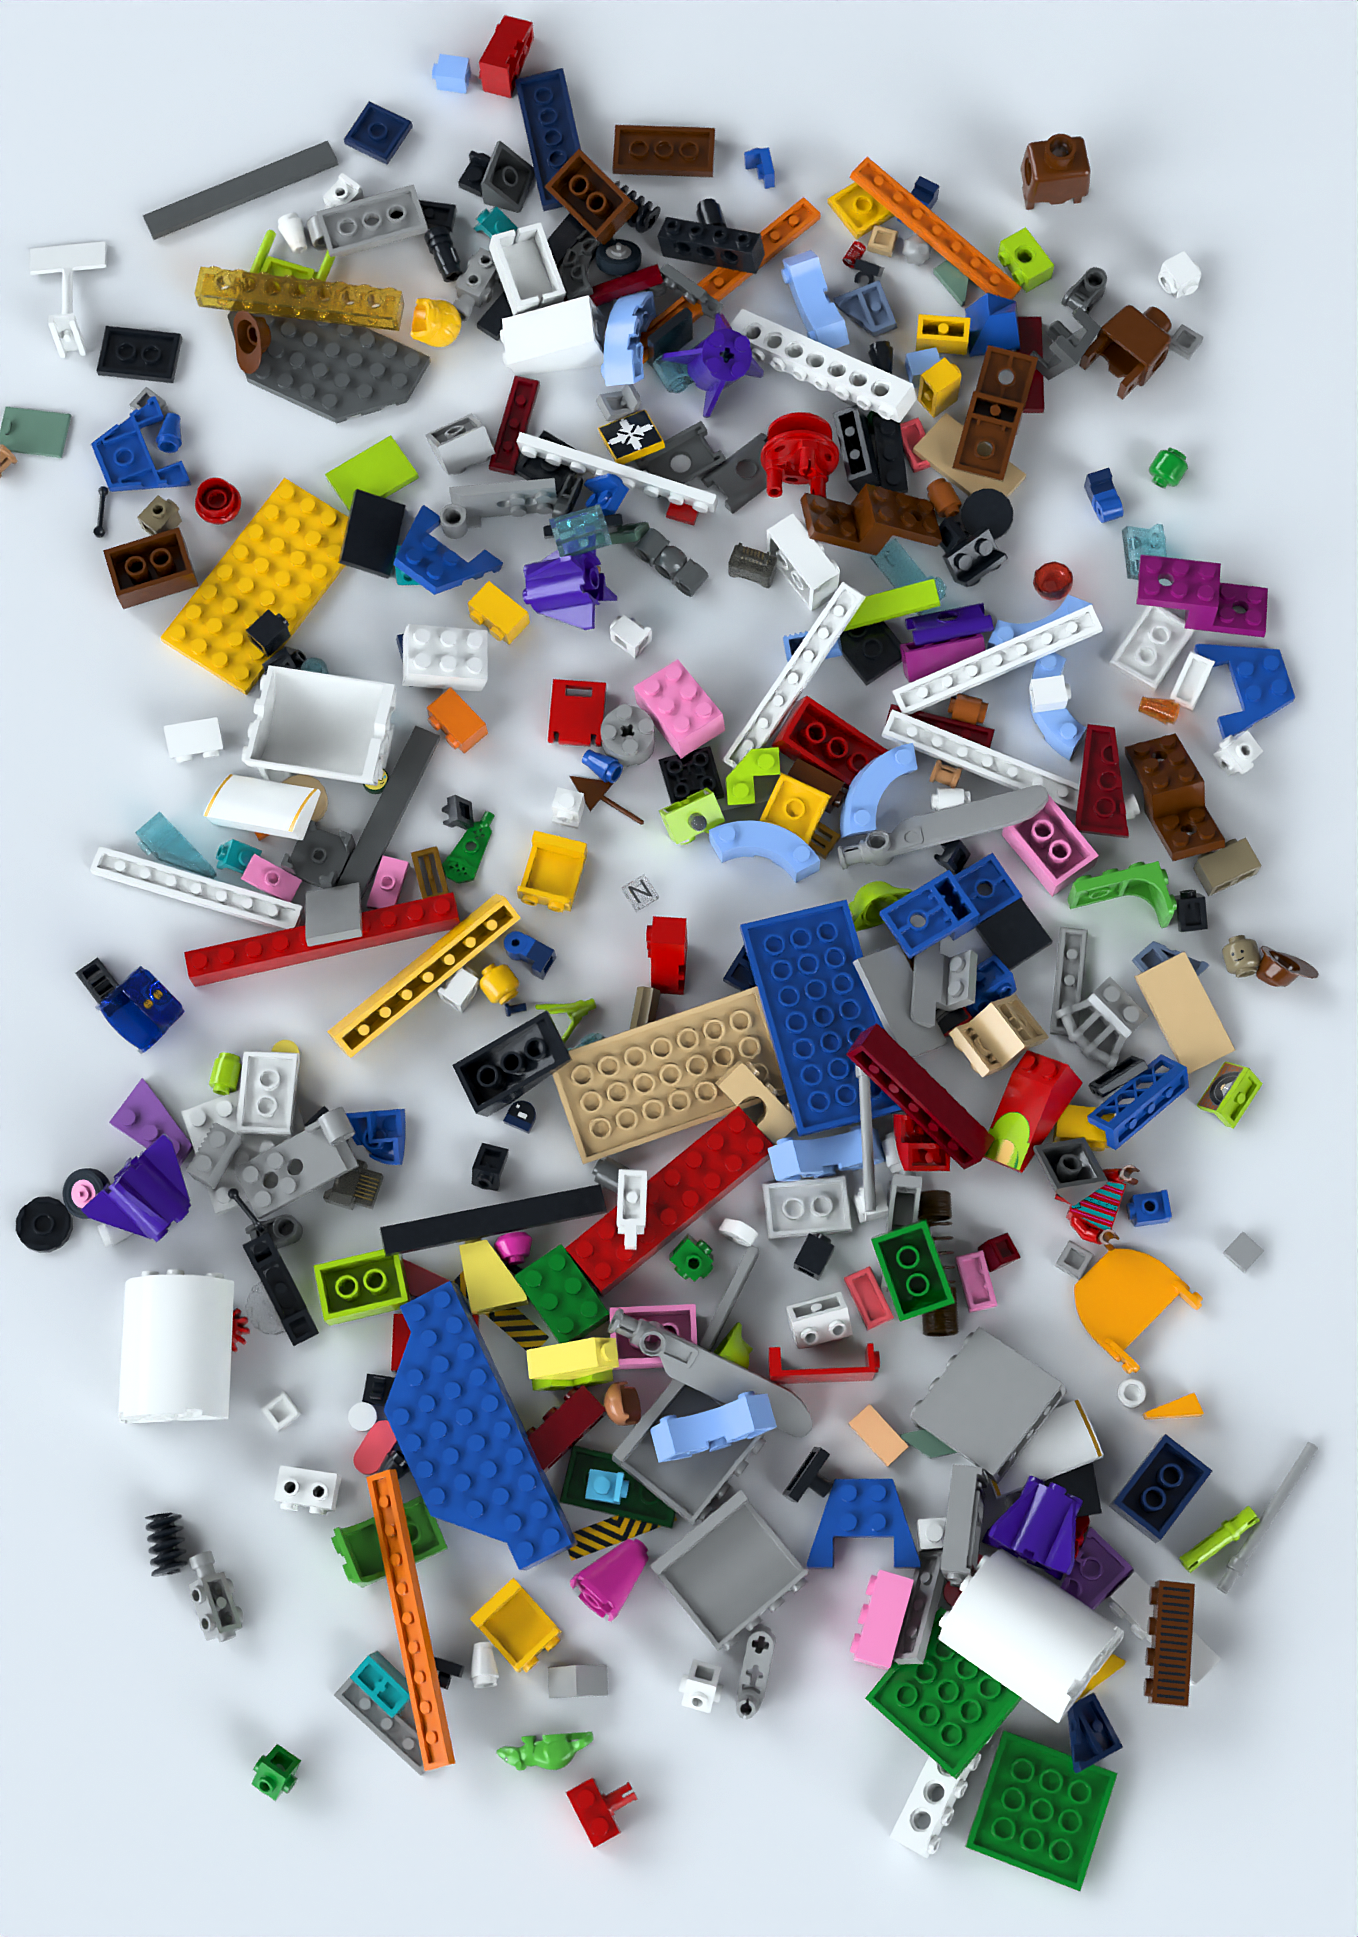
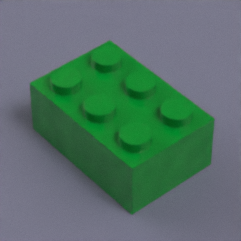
[514,1244,610,1344]

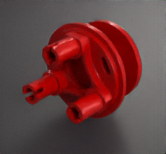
[761,412,839,498]

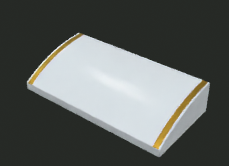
[203,774,321,841]
[984,1399,1104,1500]

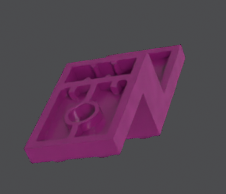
[1136,554,1268,638]

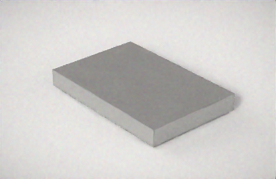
[305,882,362,946]

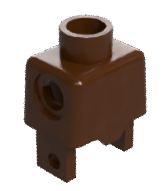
[1020,134,1091,210]
[1079,305,1172,400]

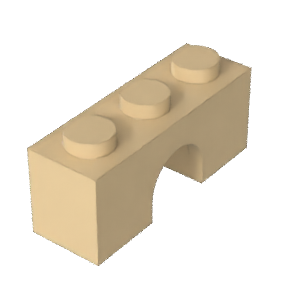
[715,1061,796,1145]

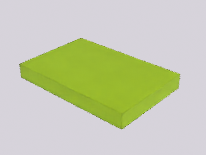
[325,435,419,512]

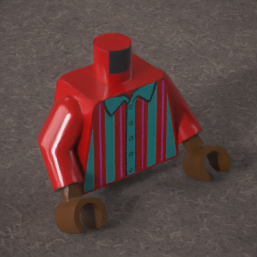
[1054,1165,1140,1251]

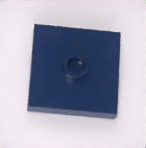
[344,101,413,165]

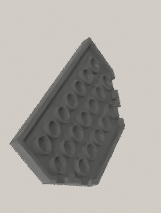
[227,277,431,423]

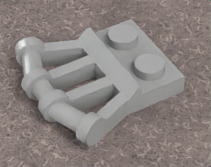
[1055,977,1149,1070]

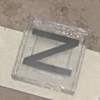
[622,874,659,912]

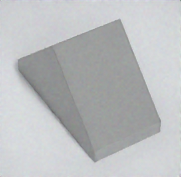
[548,1665,608,1698]

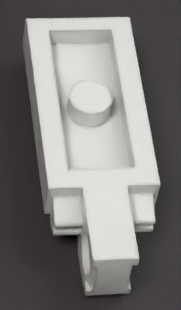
[617,1169,648,1250]

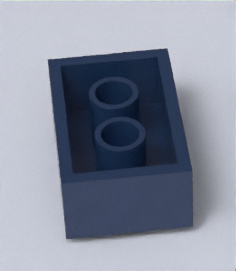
[1109,1434,1213,1543]

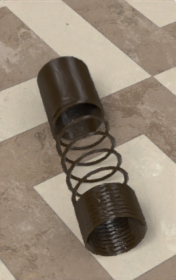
[917,1190,959,1337]

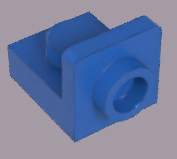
[744,147,775,189]

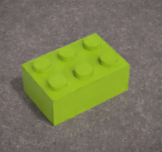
[313,1249,411,1326]

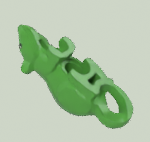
[496,1732,593,1771]

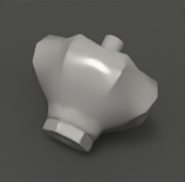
[902,233,932,266]

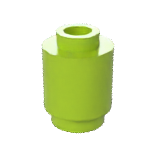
[209,1052,242,1095]

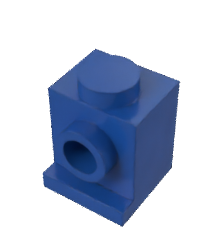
[1127,1190,1172,1227]

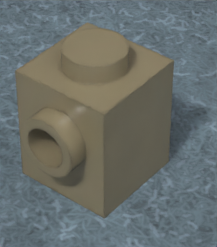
[137,495,182,536]

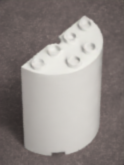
[242,665,396,786]
[118,1269,234,1424]
[939,1549,1124,1723]

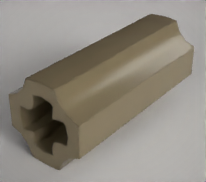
[630,986,660,1029]

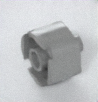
[601,704,655,767]

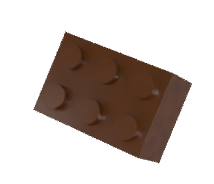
[545,149,639,245]
[103,527,199,609]

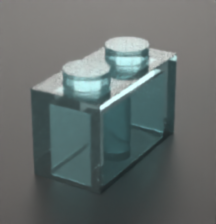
[549,504,612,557]

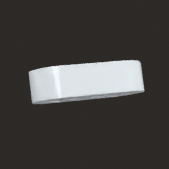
[718,1218,758,1246]

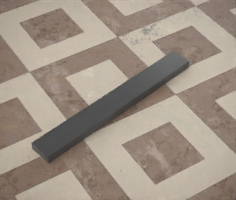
[143,140,338,240]
[337,726,440,900]

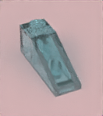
[135,811,217,879]

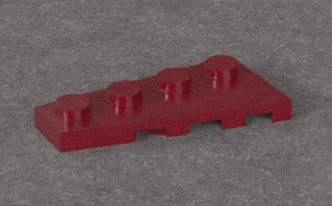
[1075,724,1129,838]

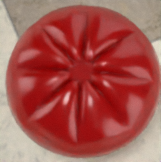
[195,477,241,525]

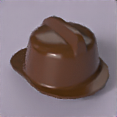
[233,310,271,374]
[1256,946,1319,987]

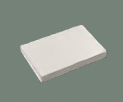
[1109,606,1195,692]
[236,1050,300,1136]
[763,1175,853,1240]

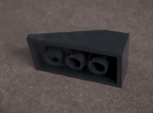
[452,1011,572,1117]

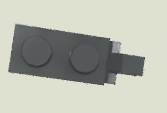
[660,263,724,320]

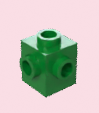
[669,1234,714,1282]
[251,1744,301,1801]

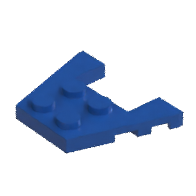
[91,396,192,492]
[393,505,503,595]
[1194,644,1295,739]
[807,1479,922,1569]

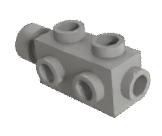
[453,247,501,321]
[188,1551,243,1642]

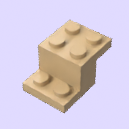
[949,994,1049,1078]

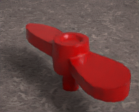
[1075,1516,1090,1559]

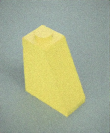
[459,1238,529,1315]
[526,1337,619,1380]

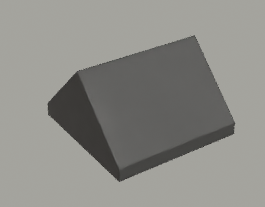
[481,141,535,213]
[1033,1137,1108,1206]

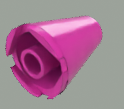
[569,1539,649,1621]

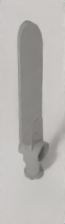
[837,785,1049,870]
[608,1308,813,1438]

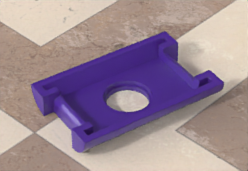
[905,603,994,646]

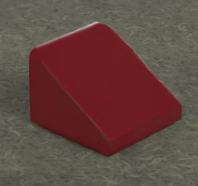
[977,1232,1021,1272]

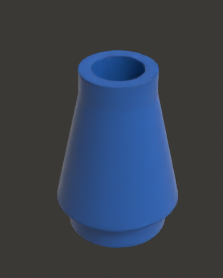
[156,413,182,453]
[582,749,623,783]

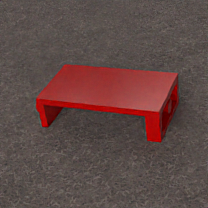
[768,1343,880,1384]

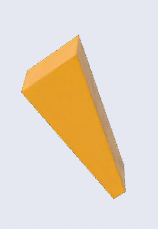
[1143,1392,1204,1420]

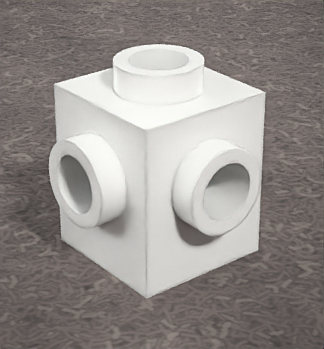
[1213,730,1264,776]
[679,1659,723,1713]

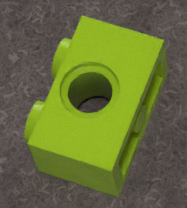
[998,227,1054,293]

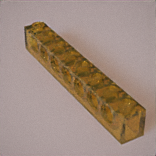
[194,266,404,331]

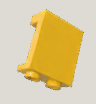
[517,830,588,912]
[470,1578,562,1673]

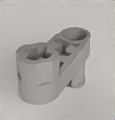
[736,1626,776,1719]

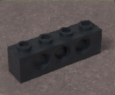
[657,217,765,274]

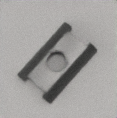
[635,421,726,498]
[701,433,767,514]

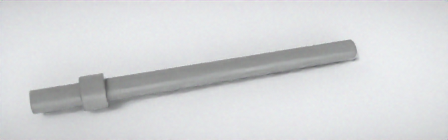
[855,1065,876,1212]
[1217,1442,1318,1594]

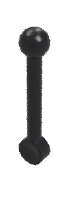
[93,486,109,538]
[228,1188,265,1233]

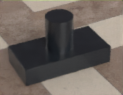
[782,1447,833,1503]

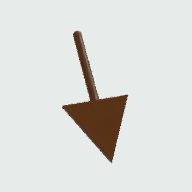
[570,776,644,825]

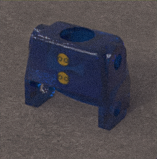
[95,965,185,1054]

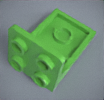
[1067,861,1177,928]
[331,1495,448,1588]

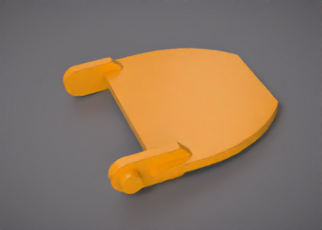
[1074,1248,1203,1374]

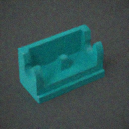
[350,1651,411,1718]

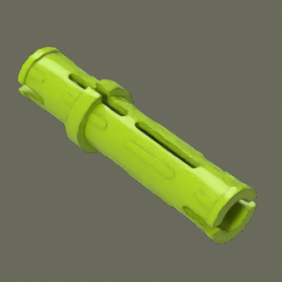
[1178,1506,1260,1573]

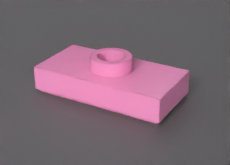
[240,854,302,903]
[367,856,409,909]
[955,1250,997,1313]

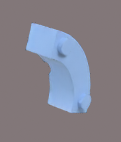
[781,250,850,349]
[601,291,656,386]
[987,595,1093,650]
[1030,652,1087,761]
[840,743,918,838]
[709,820,820,883]
[768,1125,886,1181]
[650,1391,777,1462]

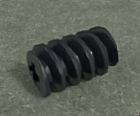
[615,181,661,233]
[145,1513,188,1577]

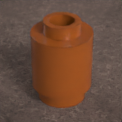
[927,478,962,518]
[948,693,989,725]

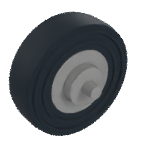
[596,239,641,276]

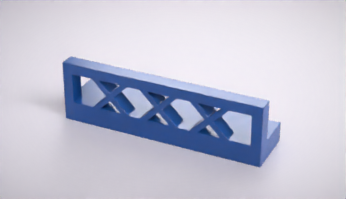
[1087,1054,1189,1150]

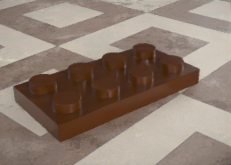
[613,125,715,177]

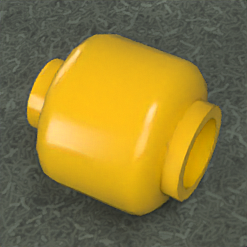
[479,963,519,1005]

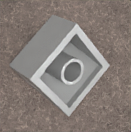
[425,413,496,475]

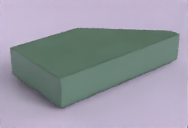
[933,260,969,307]
[596,522,650,546]
[900,1429,957,1459]

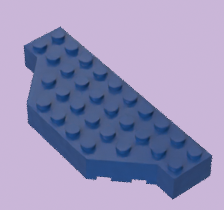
[384,1281,578,1571]

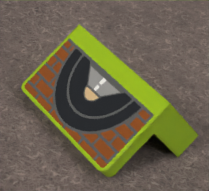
[1197,1062,1263,1129]

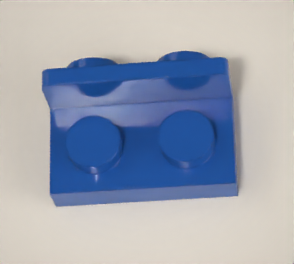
[582,473,629,519]
[966,954,1017,1018]

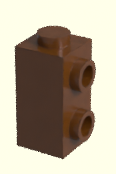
[787,758,846,814]

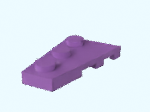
[109,1078,193,1166]
[1060,1527,1134,1610]

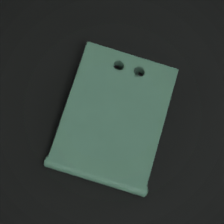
[0,407,71,458]

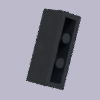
[833,405,882,494]

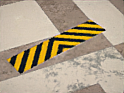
[453,1271,549,1350]
[567,1516,677,1561]

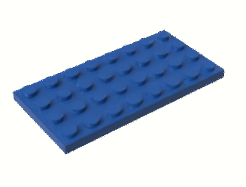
[740,899,903,1137]

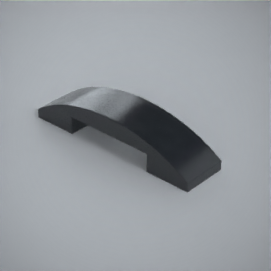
[242,1232,319,1346]

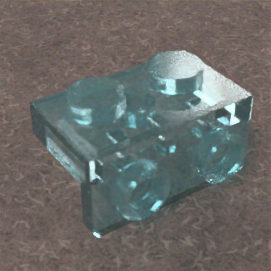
[1122,523,1167,580]

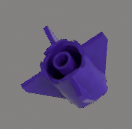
[662,313,764,418]
[523,529,617,630]
[81,1133,191,1242]
[982,1475,1083,1581]

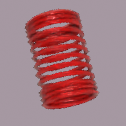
[842,241,866,268]

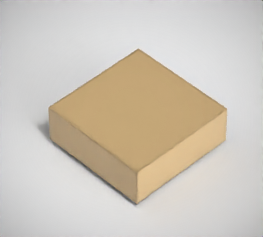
[867,225,899,257]

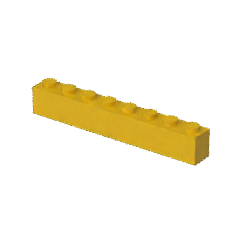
[327,893,521,1058]

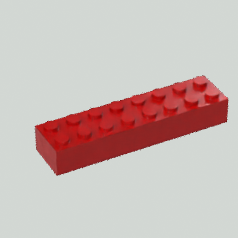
[565,1106,773,1297]

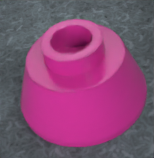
[494,1232,532,1265]

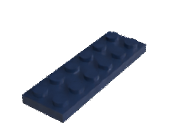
[515,68,581,212]

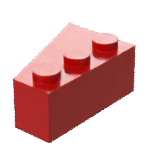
[479,15,534,98]
[646,916,688,995]

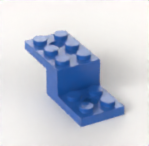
[879,853,1023,959]

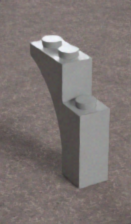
[881,1171,922,1292]

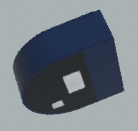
[503,1100,536,1134]

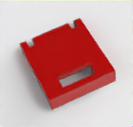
[548,679,607,747]

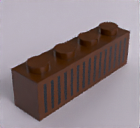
[1143,1580,1195,1707]

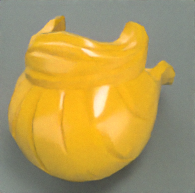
[411,298,461,347]

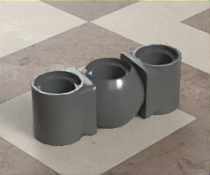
[633,528,709,597]

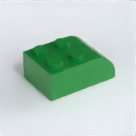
[871,1219,955,1322]

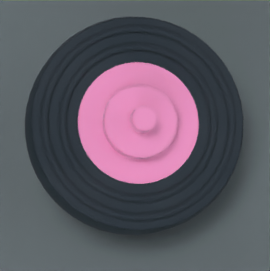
[63,1168,111,1219]

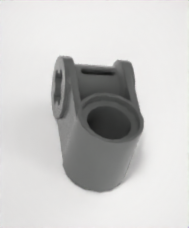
[1061,267,1107,314]
[245,1214,303,1249]

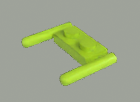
[248,230,336,299]

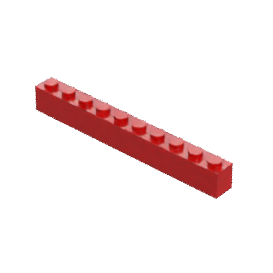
[184,892,460,987]

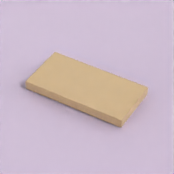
[912,413,1026,498]
[1134,951,1235,1074]

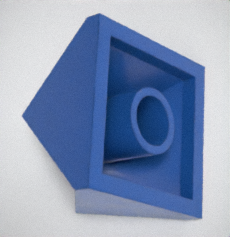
[965,293,1021,357]

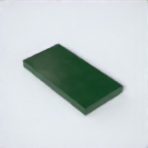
[559,1445,676,1529]

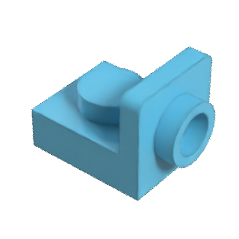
[585,1469,629,1505]

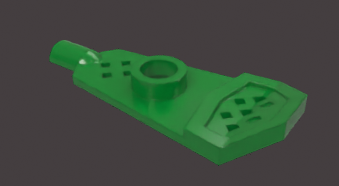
[442,811,495,884]

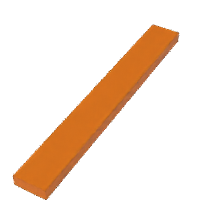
[850,157,1022,300]

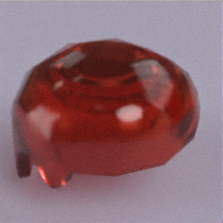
[1032,561,1073,601]

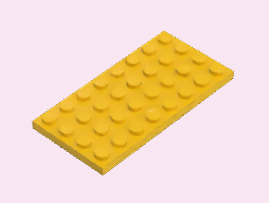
[160,478,348,695]

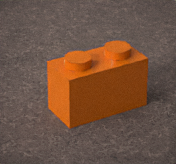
[426,687,488,754]

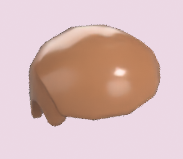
[604,1381,641,1426]

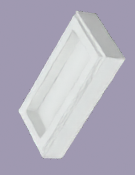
[1168,651,1215,712]

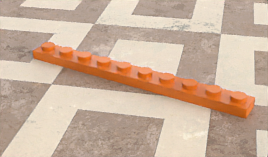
[640,197,821,364]
[366,1469,455,1771]

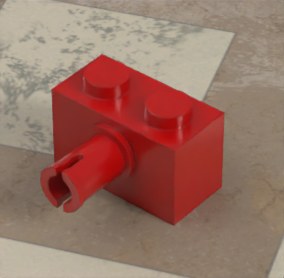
[566,1778,638,1848]

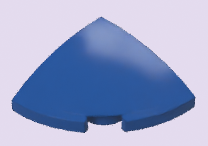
[346,1109,406,1165]

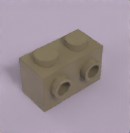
[1193,838,1262,897]

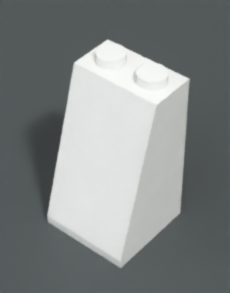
[500,295,606,376]

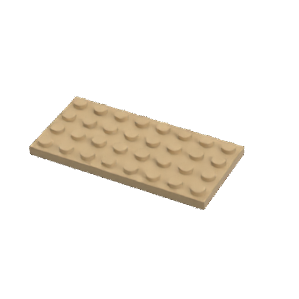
[552,986,786,1164]

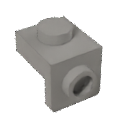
[596,384,641,422]

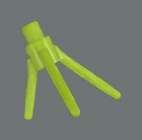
[535,998,596,1044]

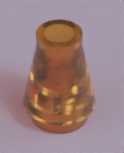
[1138,696,1180,725]

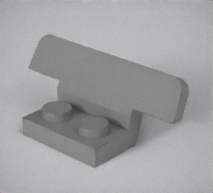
[910,941,978,1028]

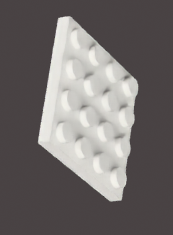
[181,1090,306,1216]

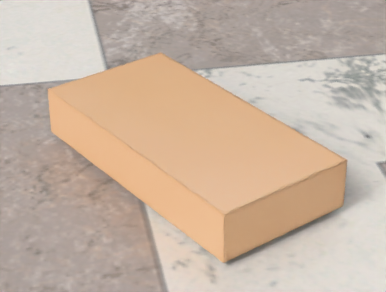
[848,1404,909,1467]

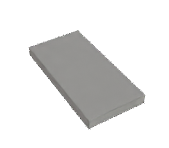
[853,944,947,1058]

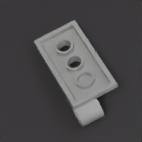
[306,184,428,257]
[440,478,557,539]
[233,1107,359,1219]

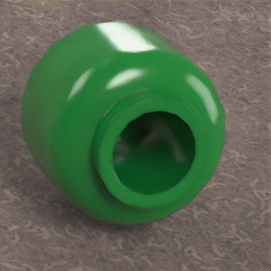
[1149,447,1188,489]

